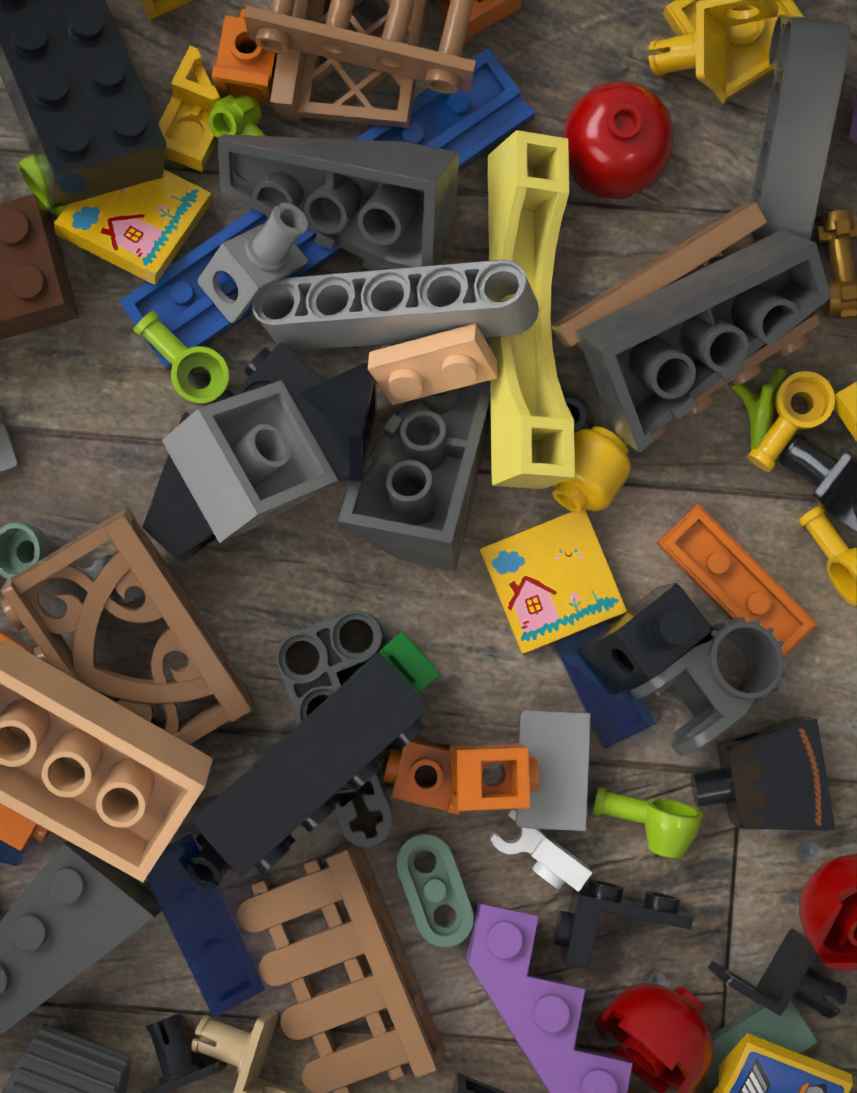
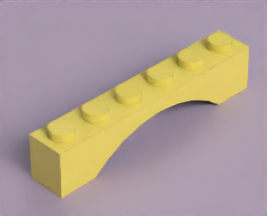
[488,130,575,489]

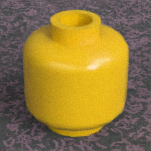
[552,426,631,513]

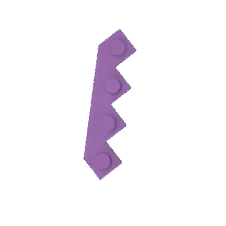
[465,903,633,1093]

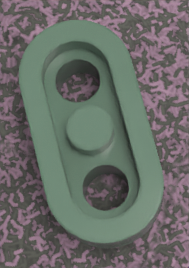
[396,831,474,948]

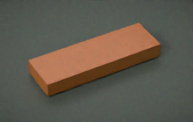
[656,503,818,656]

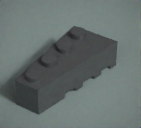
[576,229,832,453]
[0,841,166,1036]

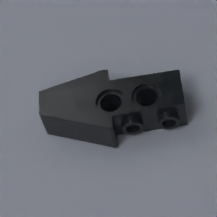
[142,342,325,561]

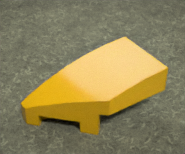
[158,46,220,172]

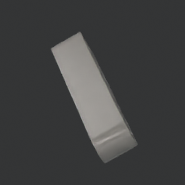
[252,260,539,351]

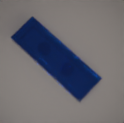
[146,833,266,1018]

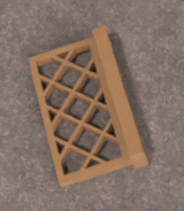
[270,0,429,128]

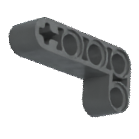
[751,14,851,244]
[276,610,394,848]

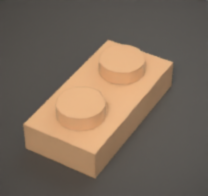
[368,323,498,405]

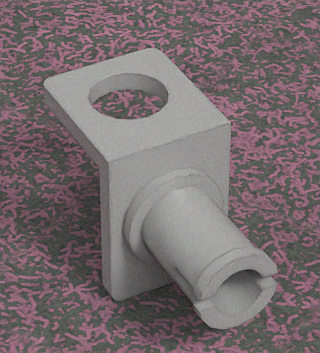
[198,203,308,323]

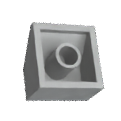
[162,380,338,543]

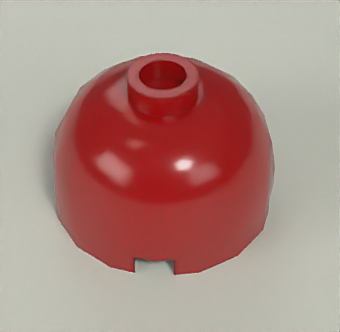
[562,81,674,200]
[799,854,857,971]
[594,983,714,1093]

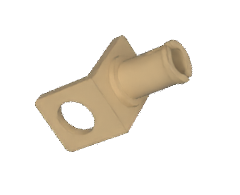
[191,1010,298,1093]

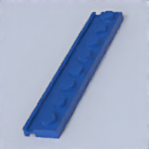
[119,47,535,371]

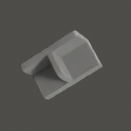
[515,710,591,831]

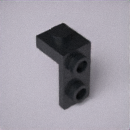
[554,880,693,969]

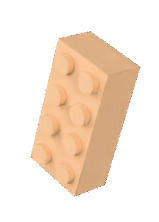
[0,639,213,882]

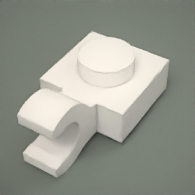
[489,809,592,892]

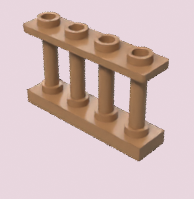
[551,202,822,445]

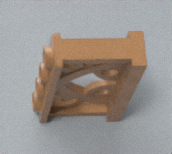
[0,506,252,745]

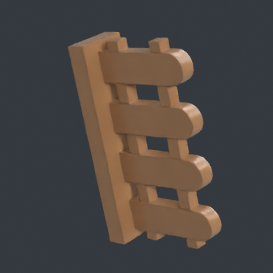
[237,842,445,1093]

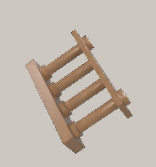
[244,0,476,94]

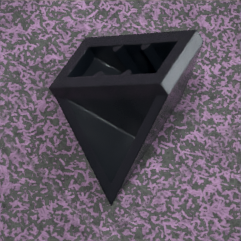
[299,363,377,481]

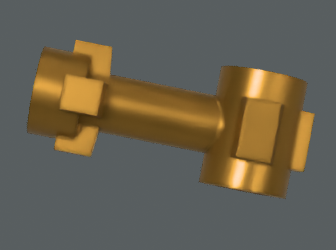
[814,209,857,320]

